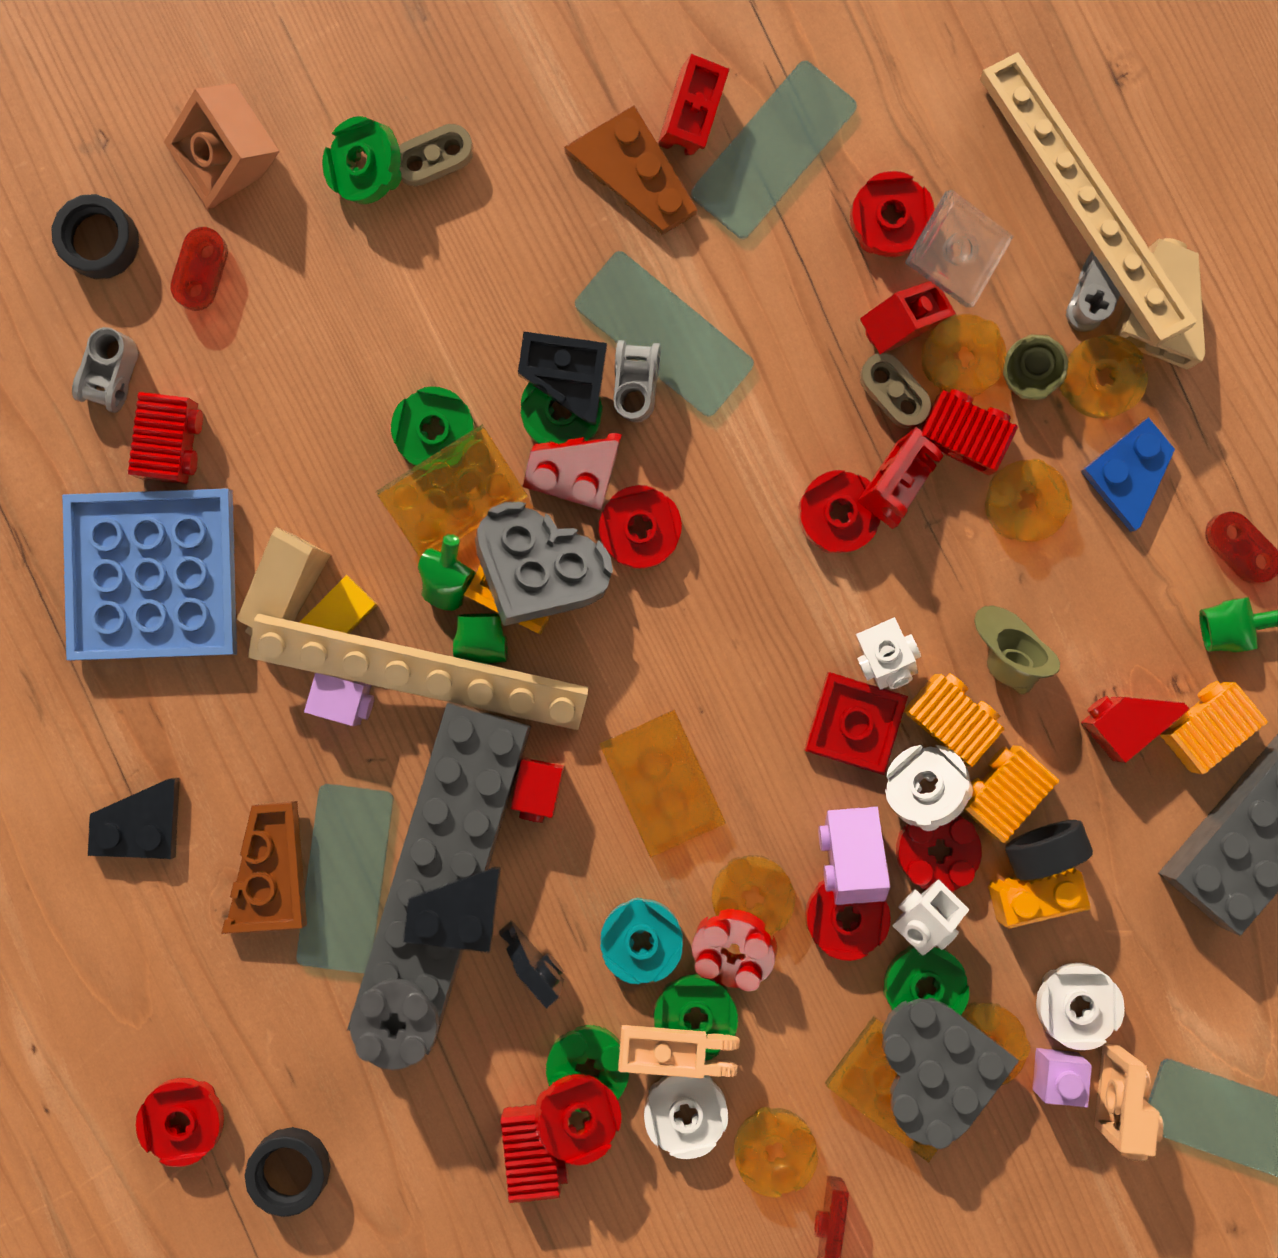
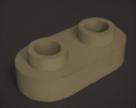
[399,124,474,186]
[860,353,931,428]

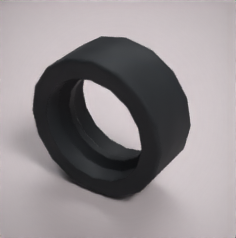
[51,194,139,279]
[1005,820,1093,880]
[244,1127,331,1217]

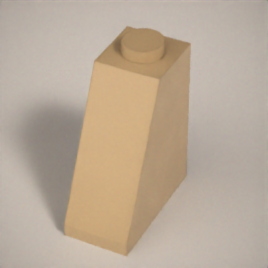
[1111,238,1205,370]
[237,527,331,636]

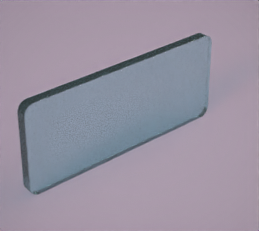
[691,61,857,239]
[575,251,754,417]
[296,784,394,973]
[1148,1059,1278,1177]

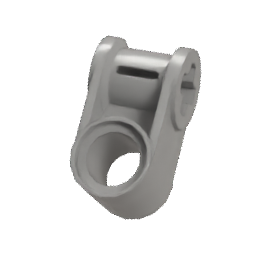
[1066,251,1121,332]
[72,327,138,413]
[613,340,661,422]

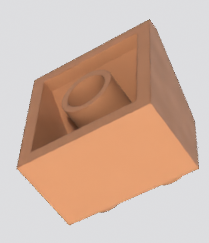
[164,83,279,209]

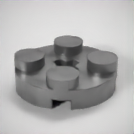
[350,979,439,1070]

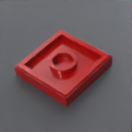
[804,672,908,776]

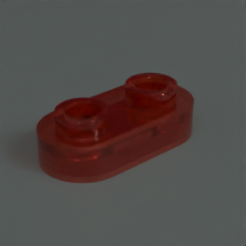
[170,227,228,311]
[1205,511,1278,583]

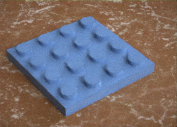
[62,489,237,661]

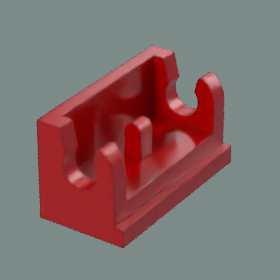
[658,54,730,155]
[858,427,944,529]

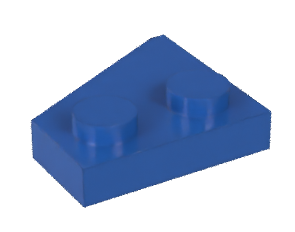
[1081,417,1175,532]

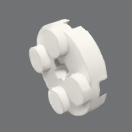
[885,745,973,831]
[1036,963,1124,1050]
[644,1075,728,1159]

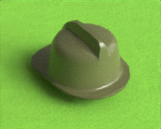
[974,606,1060,694]

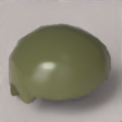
[1003,334,1069,400]

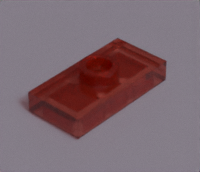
[814,1176,849,1258]

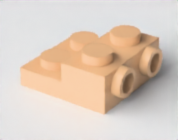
[1094,1043,1163,1161]

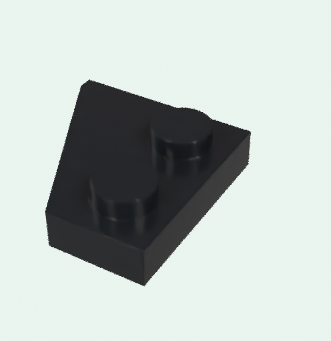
[518,331,607,425]
[88,778,180,859]
[403,867,501,953]
[499,920,564,1009]

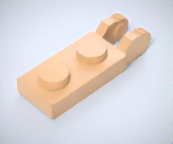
[618,1025,740,1078]

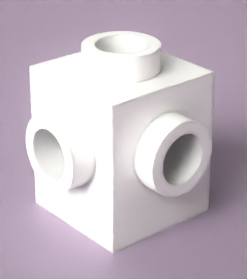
[856,617,921,690]
[892,879,969,956]

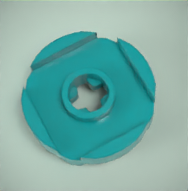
[600,898,683,984]

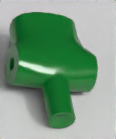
[418,534,476,611]
[1199,597,1278,652]
[453,613,508,665]

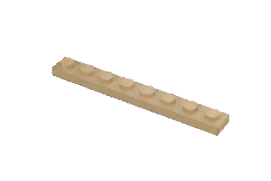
[980,52,1197,347]
[248,614,588,730]

